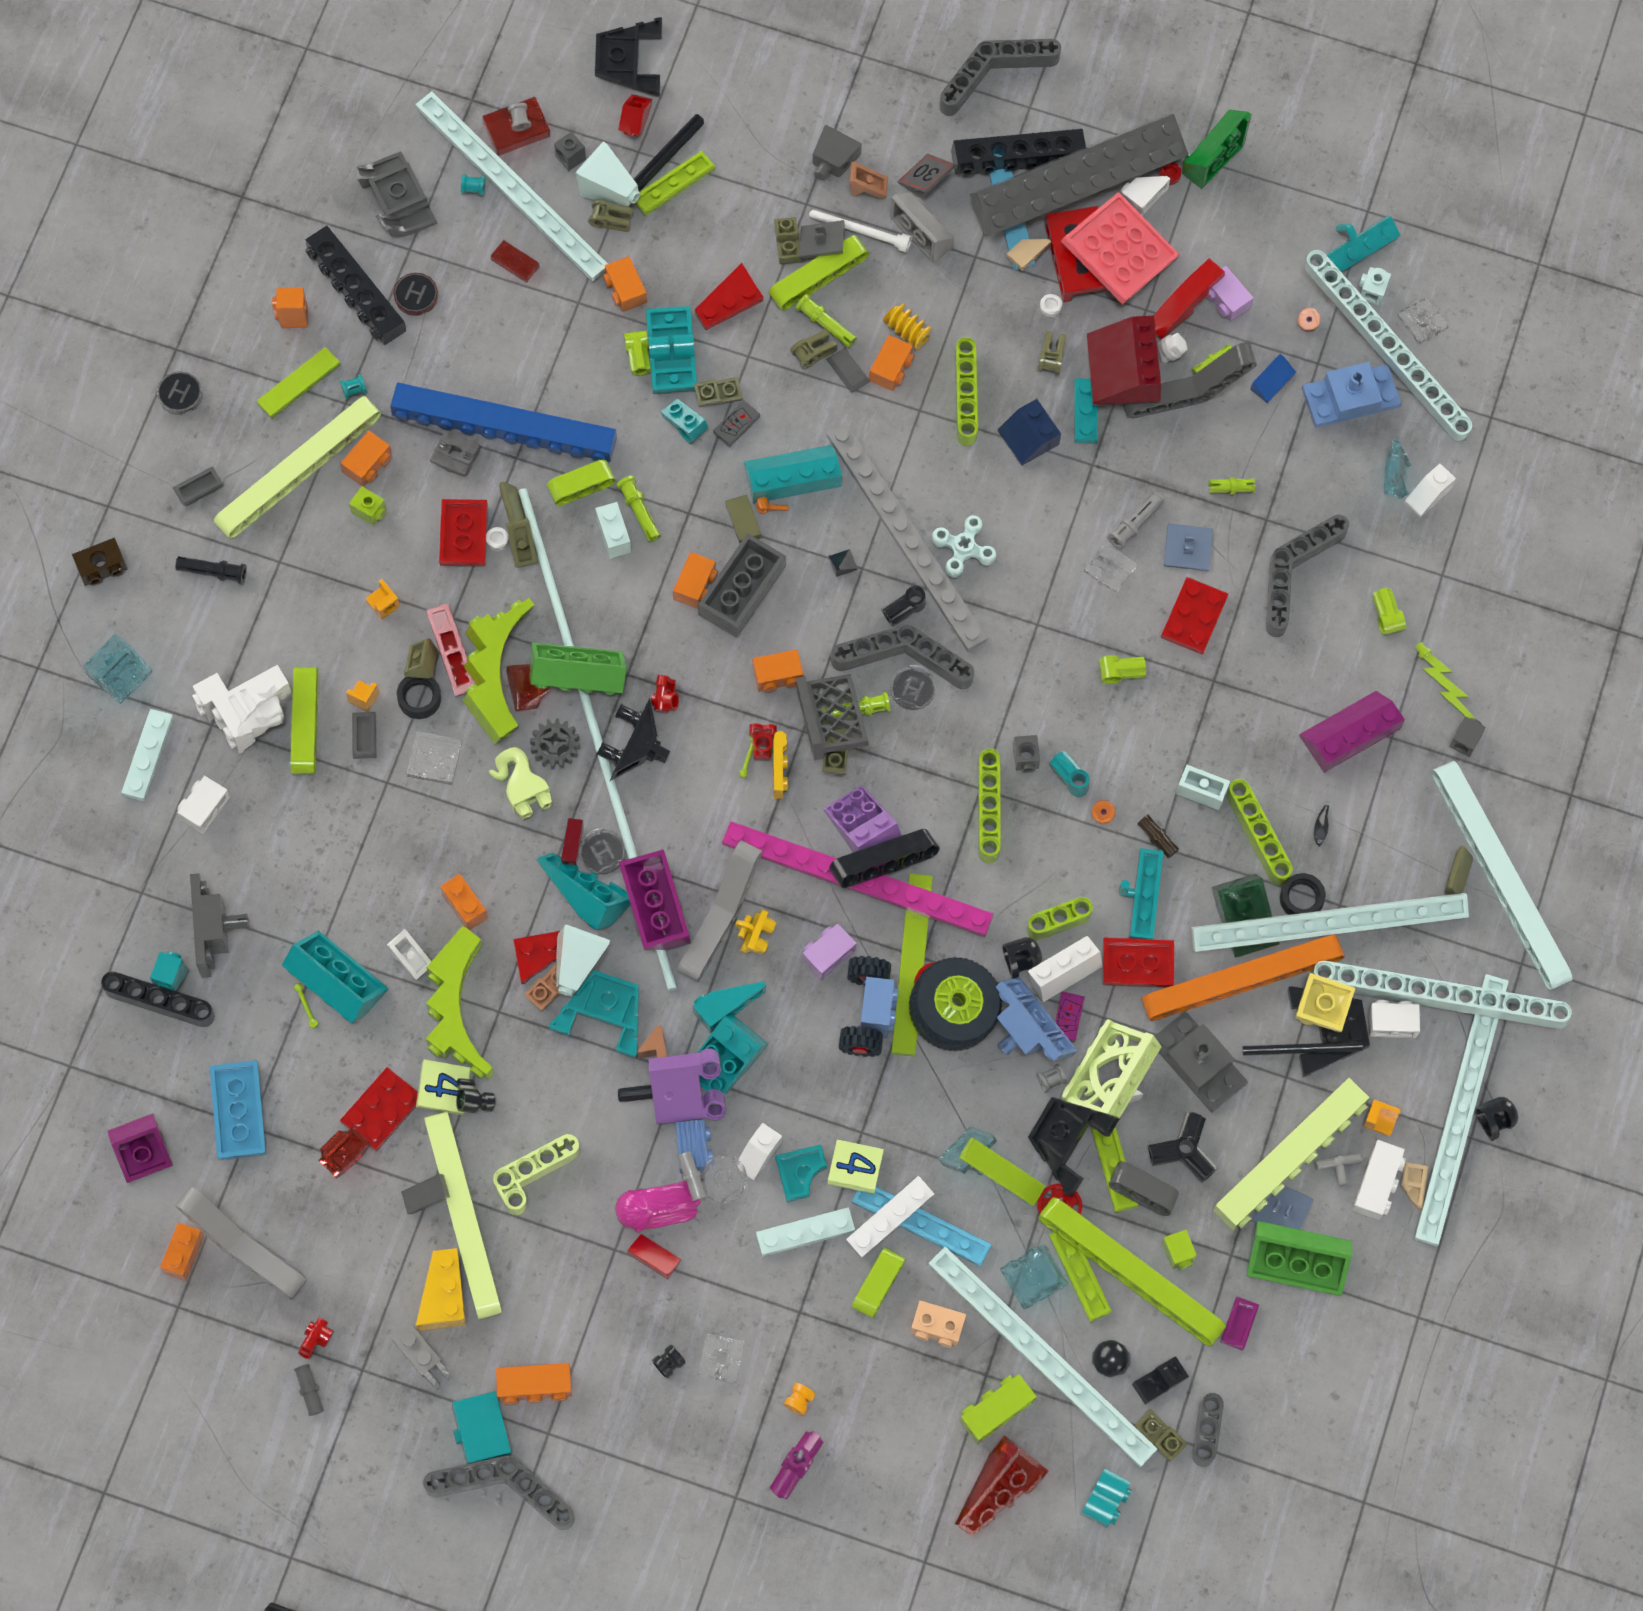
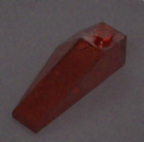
[955,1436,1049,1537]

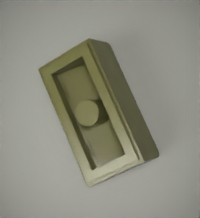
[499,482,526,522]
[404,638,438,678]
[1444,845,1473,895]

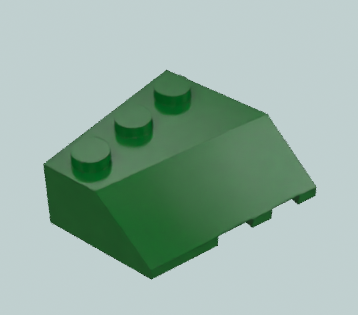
[1182,109,1252,189]

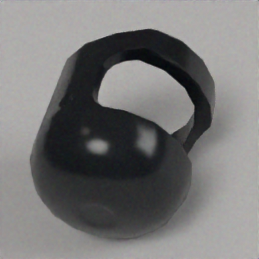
[1003,937,1042,979]
[1476,1096,1519,1141]

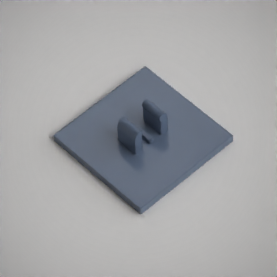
[1164,523,1213,571]
[1251,1185,1314,1230]

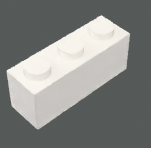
[1028,936,1103,1002]
[1352,1140,1406,1220]

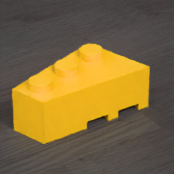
[416,1248,466,1331]

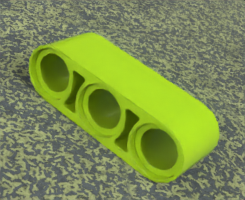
[547,459,616,506]
[1027,897,1093,940]
[851,1247,906,1319]

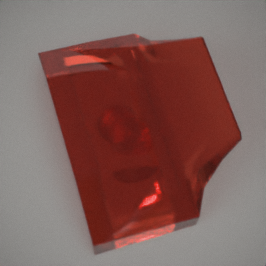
[506,664,550,711]
[318,1127,371,1179]

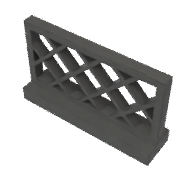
[796,674,869,760]

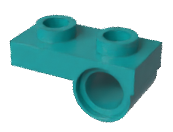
[661,398,708,443]

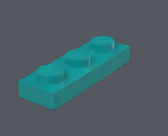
[1074,378,1097,444]

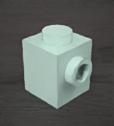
[1359,267,1391,306]

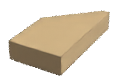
[1006,239,1051,271]
[1400,1162,1428,1211]

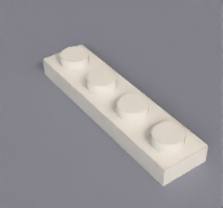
[846,1176,935,1258]

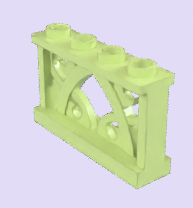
[1062,1019,1162,1118]

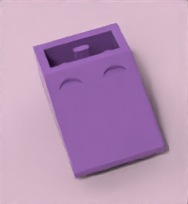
[823,785,901,852]

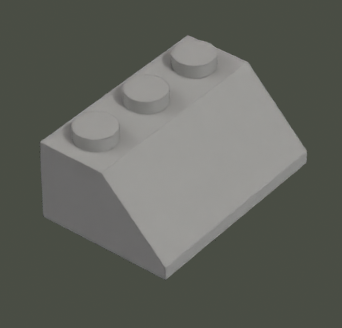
[890,192,954,263]

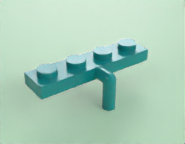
[1317,216,1401,279]
[1119,848,1164,939]

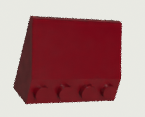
[1087,315,1161,405]

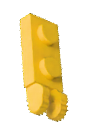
[773,731,788,799]

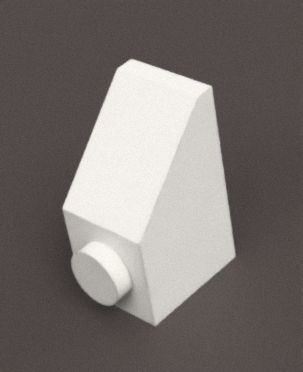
[1120,176,1170,216]
[1405,464,1456,518]
[735,1123,782,1181]

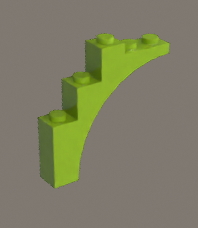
[462,598,534,745]
[426,925,494,1081]

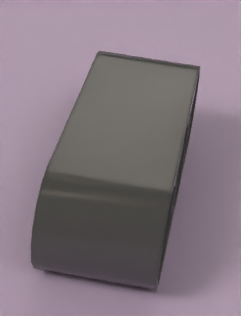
[1109,1162,1179,1216]
[1192,1393,1224,1467]

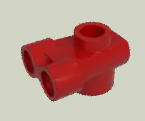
[651,675,679,714]
[749,723,777,760]
[298,1318,333,1359]

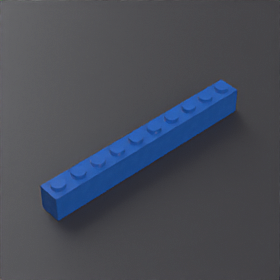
[390,382,617,462]

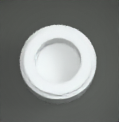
[1040,294,1062,317]
[486,527,509,551]

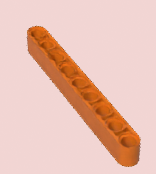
[1141,934,1345,1021]

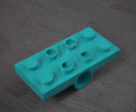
[646,306,697,394]

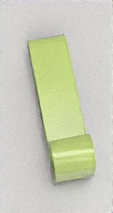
[493,1134,580,1215]

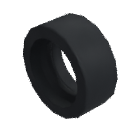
[396,677,441,719]
[1280,873,1326,915]

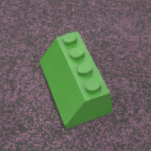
[530,642,626,695]
[1246,1221,1352,1296]

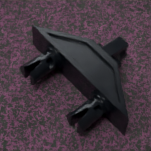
[596,698,670,781]

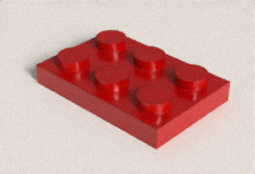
[439,499,488,566]
[1161,577,1229,655]
[1103,937,1174,988]
[340,1067,418,1152]

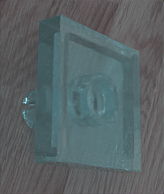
[938,1126,997,1176]

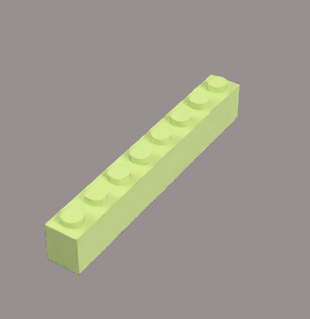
[1213,1078,1370,1231]

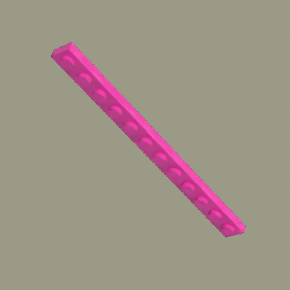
[722,821,993,937]

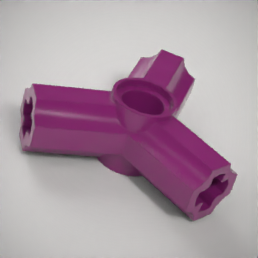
[770,1431,824,1499]

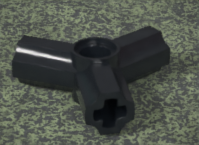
[1148,1112,1218,1183]

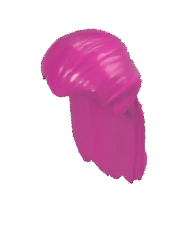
[615,1181,701,1233]

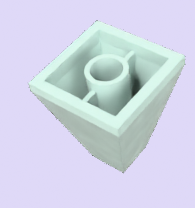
[576,142,640,206]
[556,924,610,996]

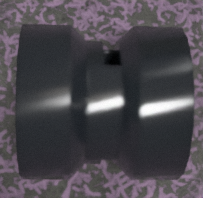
[652,1344,686,1379]

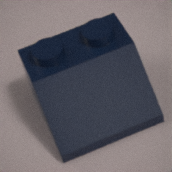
[998,399,1061,466]

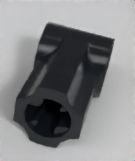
[881,586,926,626]

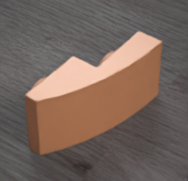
[524,964,561,1011]

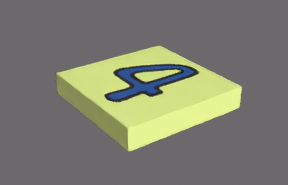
[416,1059,470,1115]
[827,1140,884,1194]

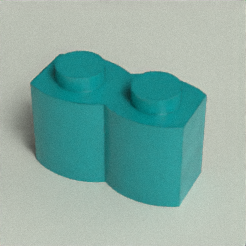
[1081,1468,1132,1528]

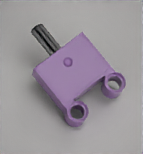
[618,1049,726,1124]

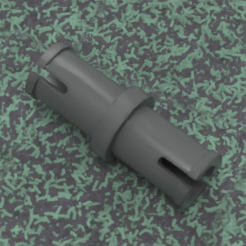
[294,1364,324,1416]

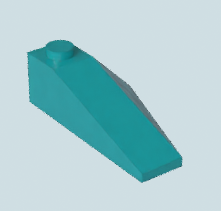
[537,853,631,930]

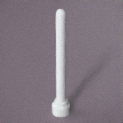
[809,210,912,253]

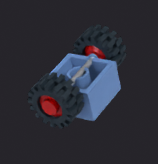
[839,956,898,1057]

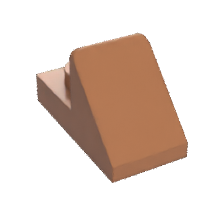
[849,161,888,199]
[637,1025,667,1059]

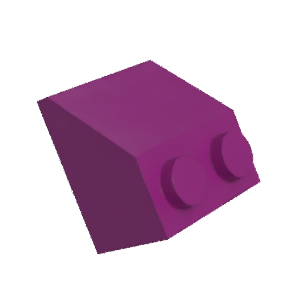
[107,1113,173,1183]

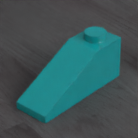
[693,981,766,1034]

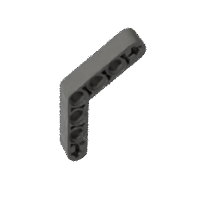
[940,39,1061,116]
[1124,342,1257,419]
[1266,515,1349,637]
[831,625,974,689]
[423,1456,575,1530]

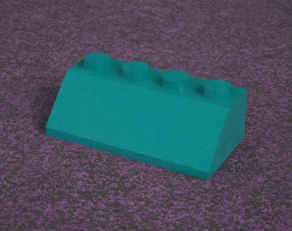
[744,445,842,504]
[282,930,389,1023]

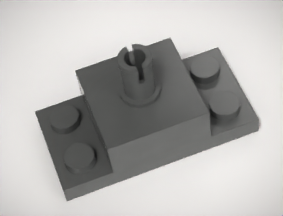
[190,873,249,978]
[1155,1011,1248,1113]

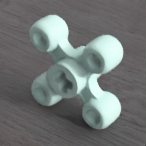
[932,515,996,578]

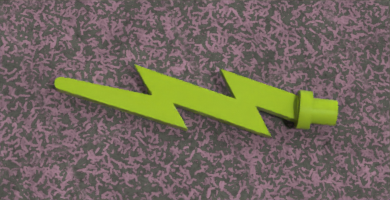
[1415,642,1475,719]

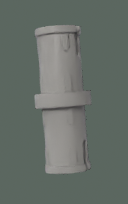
[677,1151,707,1201]

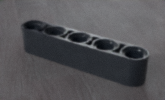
[829,829,940,888]
[101,972,215,1027]

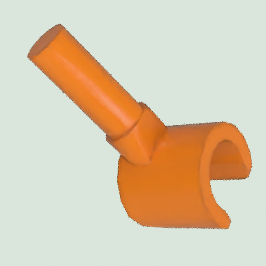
[756,497,789,514]

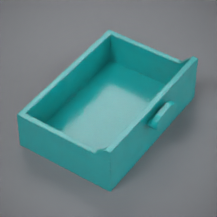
[452,1391,511,1464]

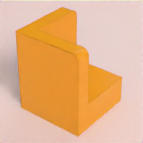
[366,579,400,620]
[346,680,380,712]
[1363,1099,1401,1136]

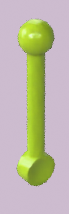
[739,737,753,778]
[294,983,318,1029]

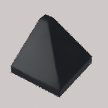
[829,549,858,577]

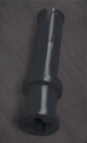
[175,556,247,584]

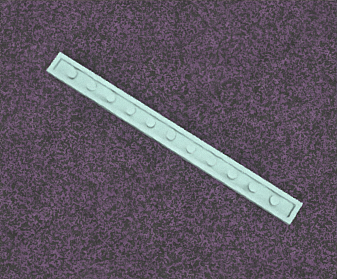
[415,92,608,282]
[1191,893,1469,952]
[1414,974,1509,1247]
[928,1247,1157,1468]

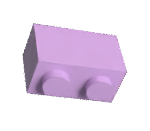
[1206,266,1254,322]
[802,923,857,980]

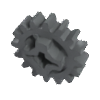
[530,718,580,769]

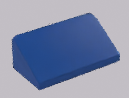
[1250,354,1296,403]

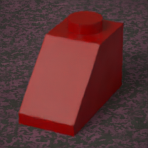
[618,94,653,136]

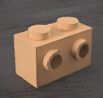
[910,1300,966,1348]

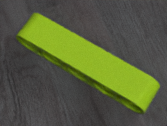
[768,235,870,311]
[955,337,978,446]
[290,667,318,774]
[978,748,1001,863]
[1227,779,1293,886]

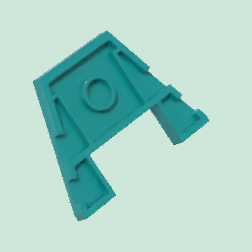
[548,970,639,1059]

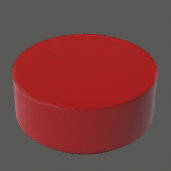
[1159,162,1182,185]

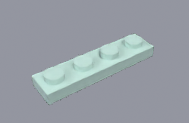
[121,709,173,802]
[756,1207,855,1257]

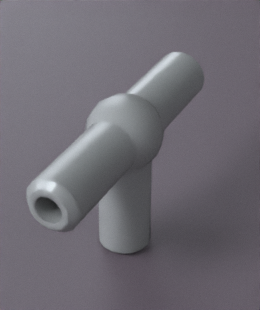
[1315,1154,1363,1186]

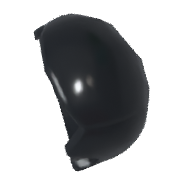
[1092,1340,1131,1377]

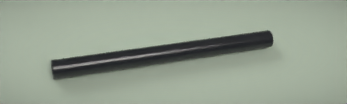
[1243,1042,1363,1056]

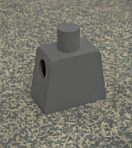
[813,125,862,180]

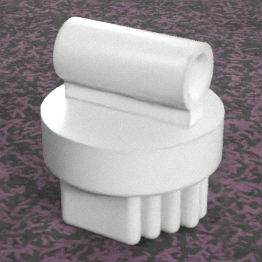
[1157,333,1188,363]

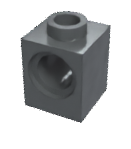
[554,131,586,172]
[1449,716,1486,757]
[1013,735,1040,773]

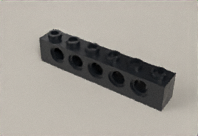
[951,129,1086,175]
[305,225,406,346]

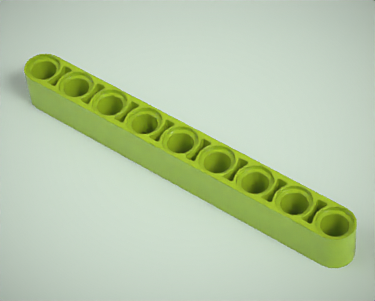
[1038,1197,1226,1347]

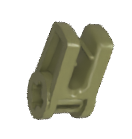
[588,199,633,232]
[790,329,837,369]
[1037,331,1066,375]

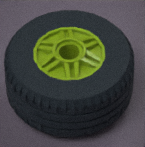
[909,957,1002,1051]

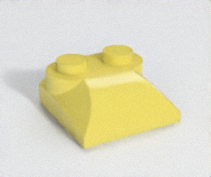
[1295,973,1355,1032]

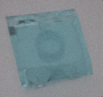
[1384,438,1411,499]
[1000,1244,1068,1310]

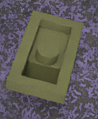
[506,518,538,567]

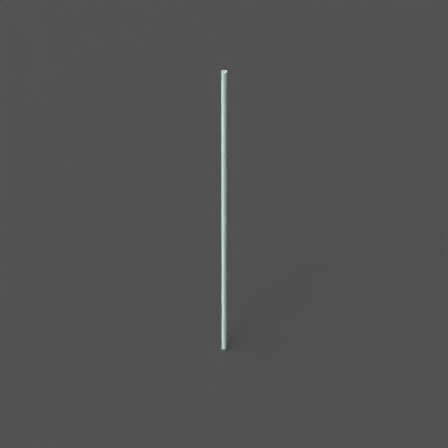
[518,488,677,991]

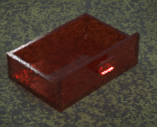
[482,97,550,156]

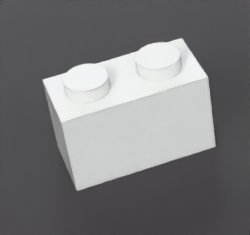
[177,775,230,834]
[1369,1000,1420,1038]

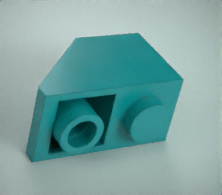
[150,951,189,991]

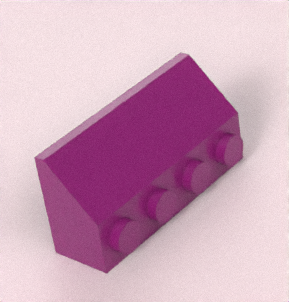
[1299,691,1405,773]
[619,849,691,950]

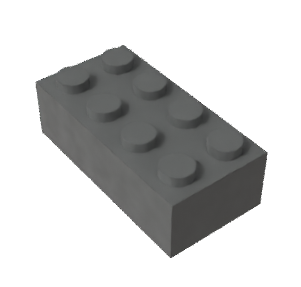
[698,533,786,637]

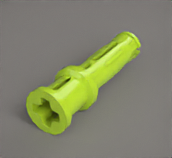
[796,294,857,348]
[616,476,661,542]
[820,692,891,723]

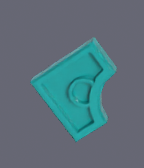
[775,1144,827,1203]

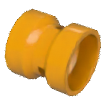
[783,1382,816,1416]

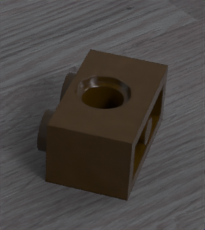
[72,537,128,586]

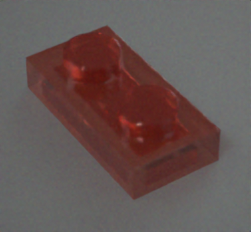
[490,240,540,283]

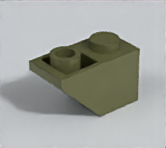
[822,727,850,775]

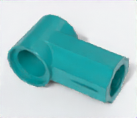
[1049,751,1090,797]

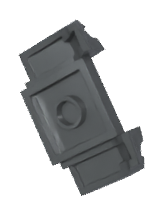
[355,151,437,237]

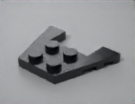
[595,17,662,96]
[1287,986,1370,1077]
[1028,1097,1120,1197]

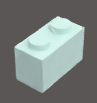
[595,502,631,559]
[1176,765,1230,811]

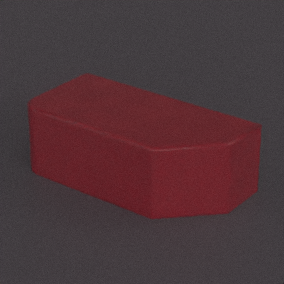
[561,818,584,865]

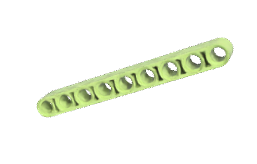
[213,396,381,539]
[424,1112,502,1319]

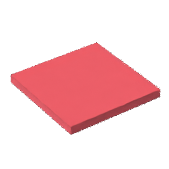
[1061,192,1180,305]

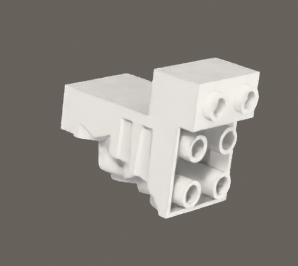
[192,665,292,754]

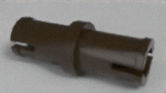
[1138,814,1179,859]

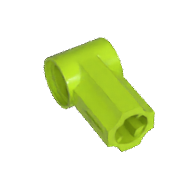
[624,330,651,376]
[1372,587,1406,635]
[1099,655,1146,684]

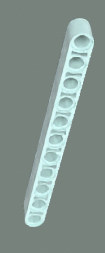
[1305,250,1472,441]
[1432,761,1573,990]
[1313,961,1572,1029]

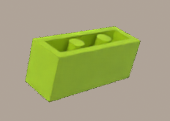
[960,1374,1037,1445]

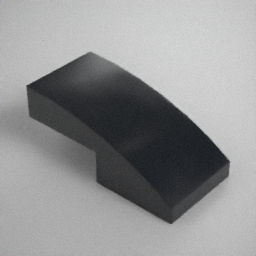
[1132,1356,1189,1405]

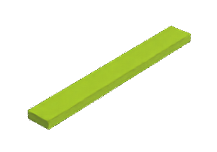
[891,873,933,1057]

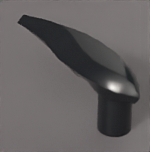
[1314,805,1329,847]

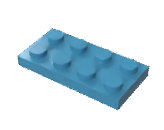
[209,1060,266,1160]

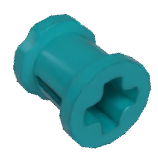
[461,174,486,196]
[340,374,367,399]

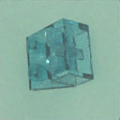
[83,633,152,704]

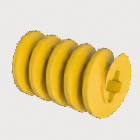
[883,303,932,351]

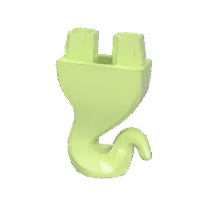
[489,747,553,820]

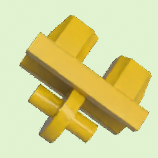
[735,909,776,954]

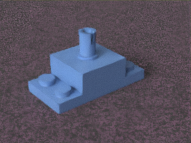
[1302,362,1401,428]
[996,978,1078,1061]

